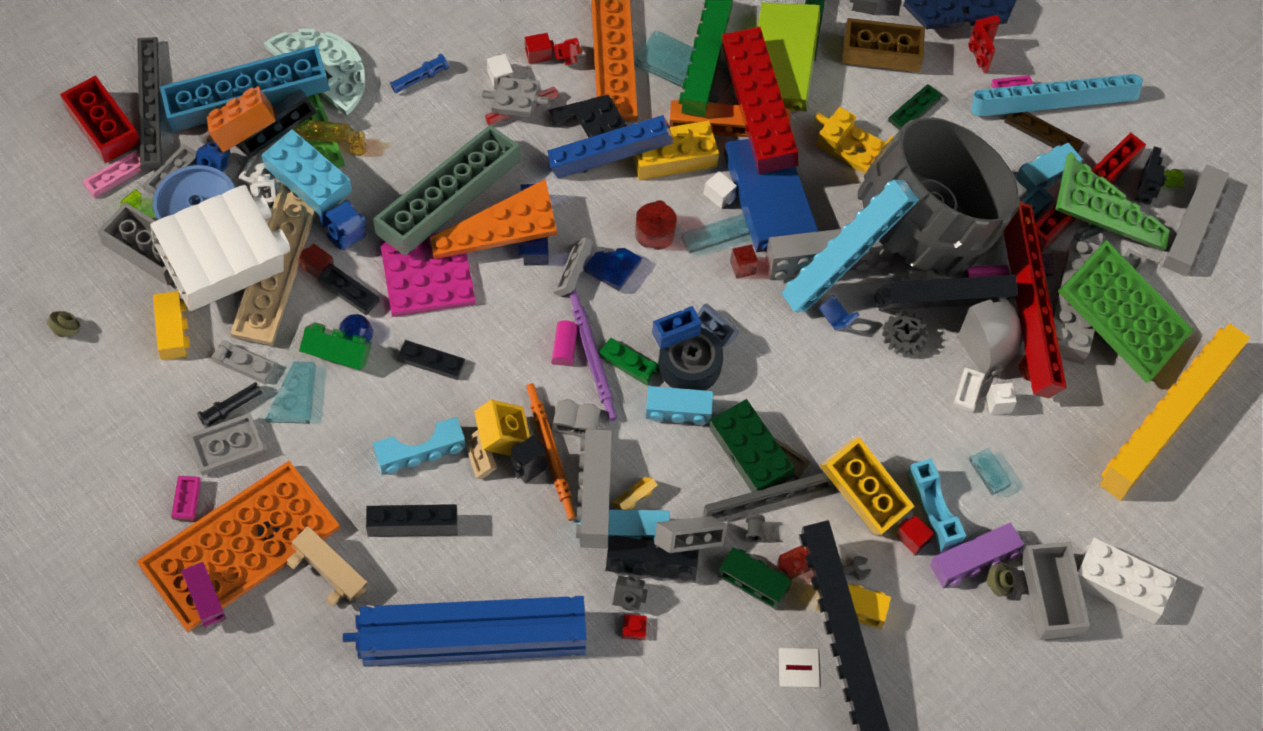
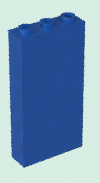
[724,139,818,253]

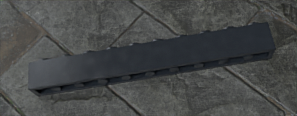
[799,520,890,731]

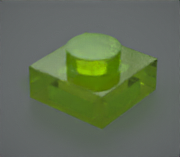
[120,189,142,209]

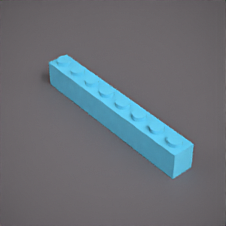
[781,179,919,312]

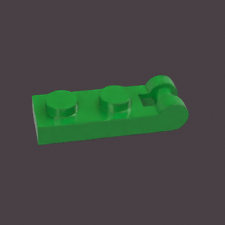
[599,337,660,385]

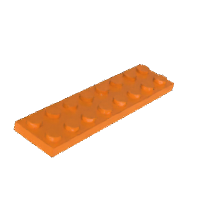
[591,0,638,121]

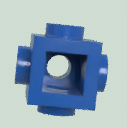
[196,142,231,172]

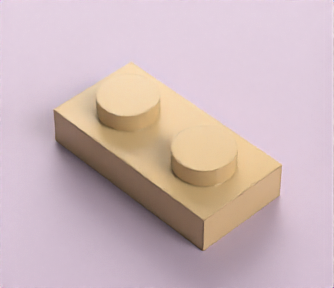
[465,430,497,479]

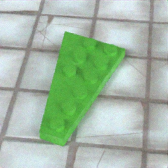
[1056,152,1170,251]

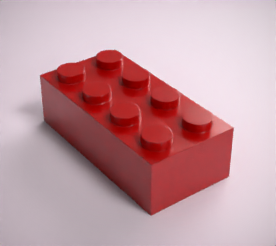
[60,75,140,163]

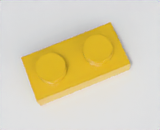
[611,477,658,510]

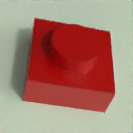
[622,614,647,640]

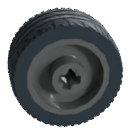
[658,327,723,391]

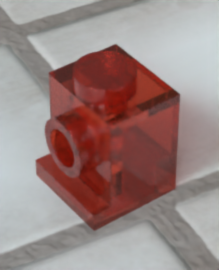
[777,545,812,580]

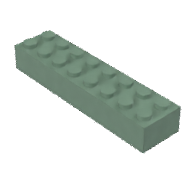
[373,125,520,256]

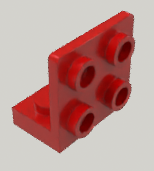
[968,15,1001,73]

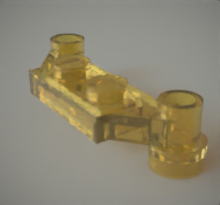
[293,120,366,156]

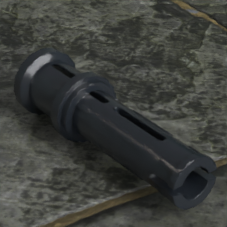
[197,382,263,428]

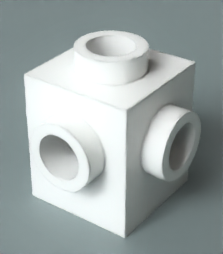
[250,174,280,205]

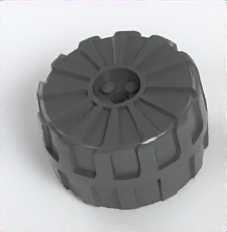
[858,117,1020,275]

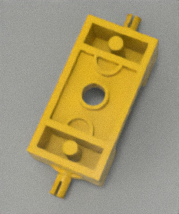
[814,106,894,174]

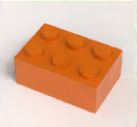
[206,86,276,152]

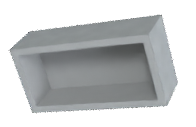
[1021,542,1090,640]

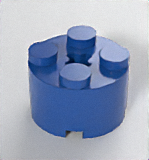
[320,200,367,250]

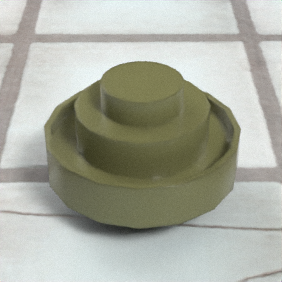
[47,311,81,337]
[987,563,1015,597]

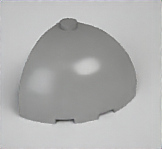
[958,298,1023,378]

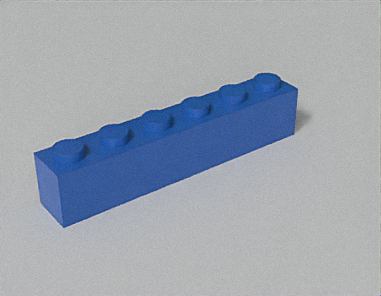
[547,115,673,179]

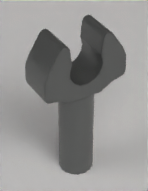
[843,556,871,580]

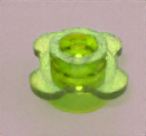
[1164,169,1185,188]

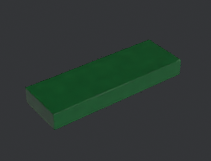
[888,84,943,130]

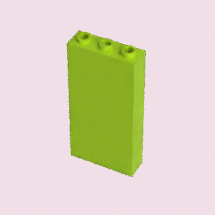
[758,2,820,112]

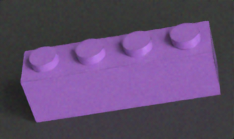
[930,522,1024,588]

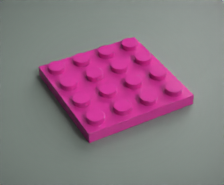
[380,233,476,317]

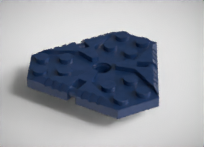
[903,0,1017,29]

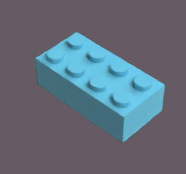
[262,129,352,216]

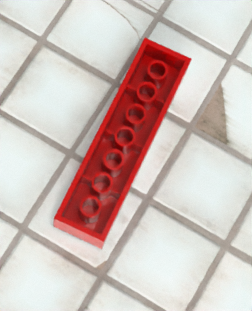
[722,27,799,174]

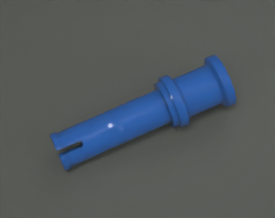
[390,53,449,94]

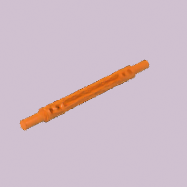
[526,383,577,521]

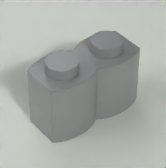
[552,399,600,438]

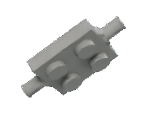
[482,77,550,117]

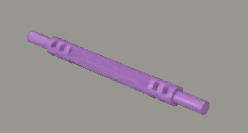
[569,290,617,421]

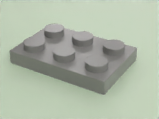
[187,413,265,476]

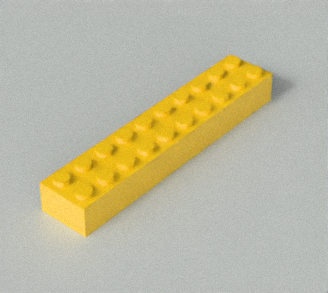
[1100,323,1251,501]

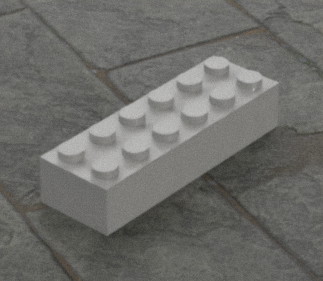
[765,229,894,280]
[1052,238,1100,365]

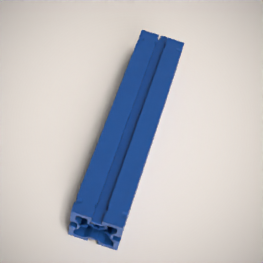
[343,596,587,667]

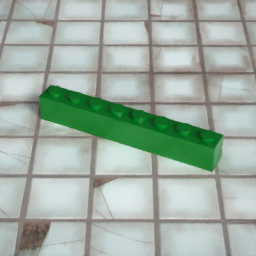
[679,0,733,117]

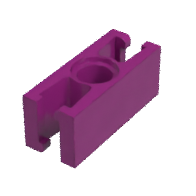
[181,562,226,628]

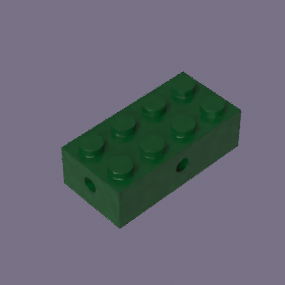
[710,399,794,492]

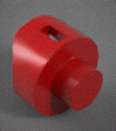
[553,38,582,65]

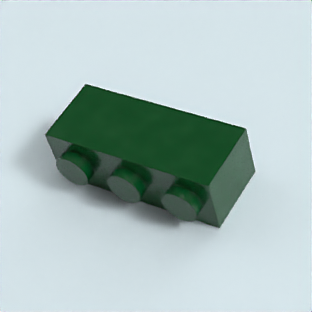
[718,547,792,610]

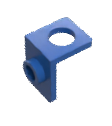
[819,295,859,330]

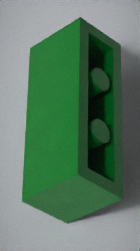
[299,322,372,370]

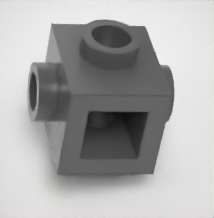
[612,575,648,611]

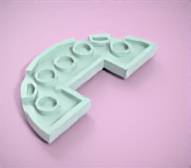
[264,29,365,116]

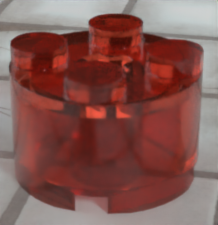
[635,200,677,250]

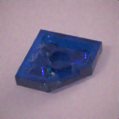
[584,248,642,291]

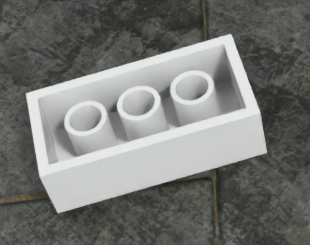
[1077,538,1177,624]

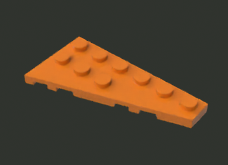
[430,179,558,259]

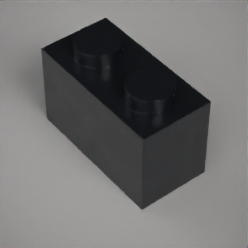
[511,435,546,484]

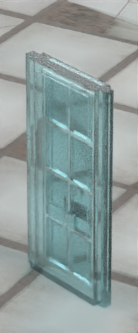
[634,30,732,104]

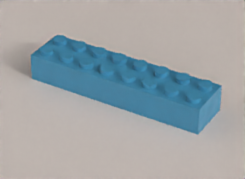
[160,45,330,132]

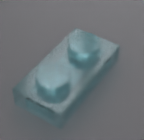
[969,448,1012,495]

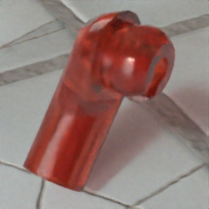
[1018,353,1031,381]

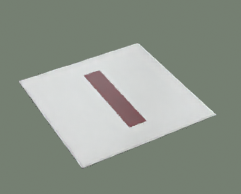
[778,648,820,687]

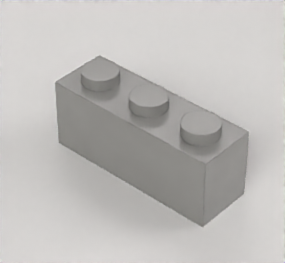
[654,516,727,553]

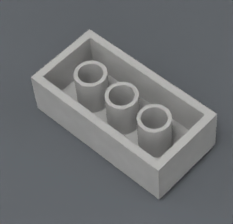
[97,202,173,286]

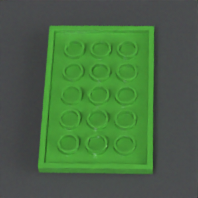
[1058,240,1194,383]

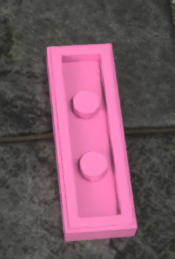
[83,150,145,198]

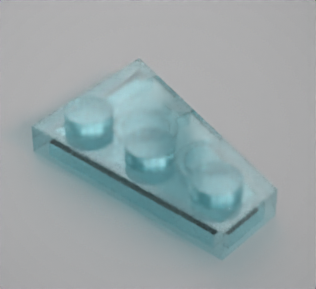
[265,361,316,424]

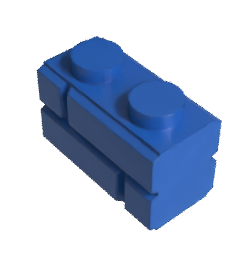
[652,306,702,349]

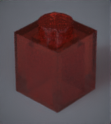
[299,243,334,278]
[730,244,758,279]

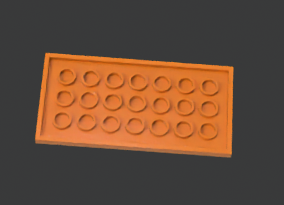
[136,461,341,633]

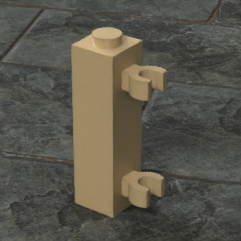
[287,526,367,607]

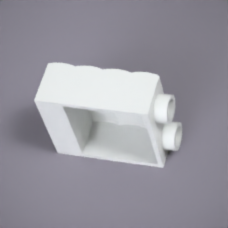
[150,185,290,312]

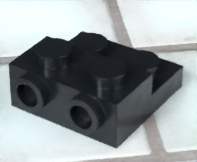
[1134,146,1167,205]

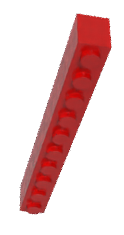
[1003,201,1067,399]

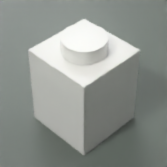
[487,54,513,89]
[704,171,737,209]
[986,383,1017,415]

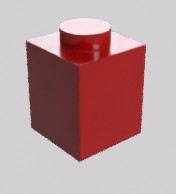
[524,33,554,64]
[896,515,934,555]

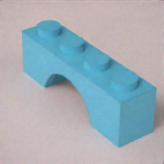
[373,417,466,475]
[907,458,966,552]

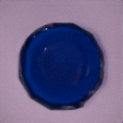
[339,314,374,341]

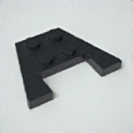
[549,94,627,173]

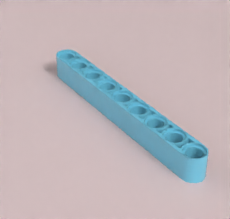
[971,74,1143,116]

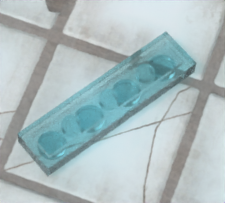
[681,214,750,254]

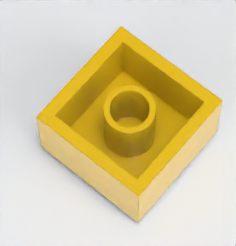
[474,399,530,456]

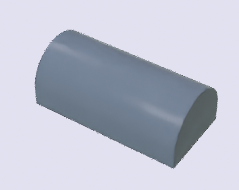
[697,303,739,347]

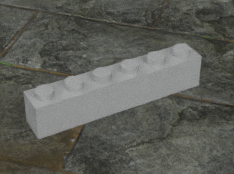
[1162,164,1230,276]
[576,429,612,549]

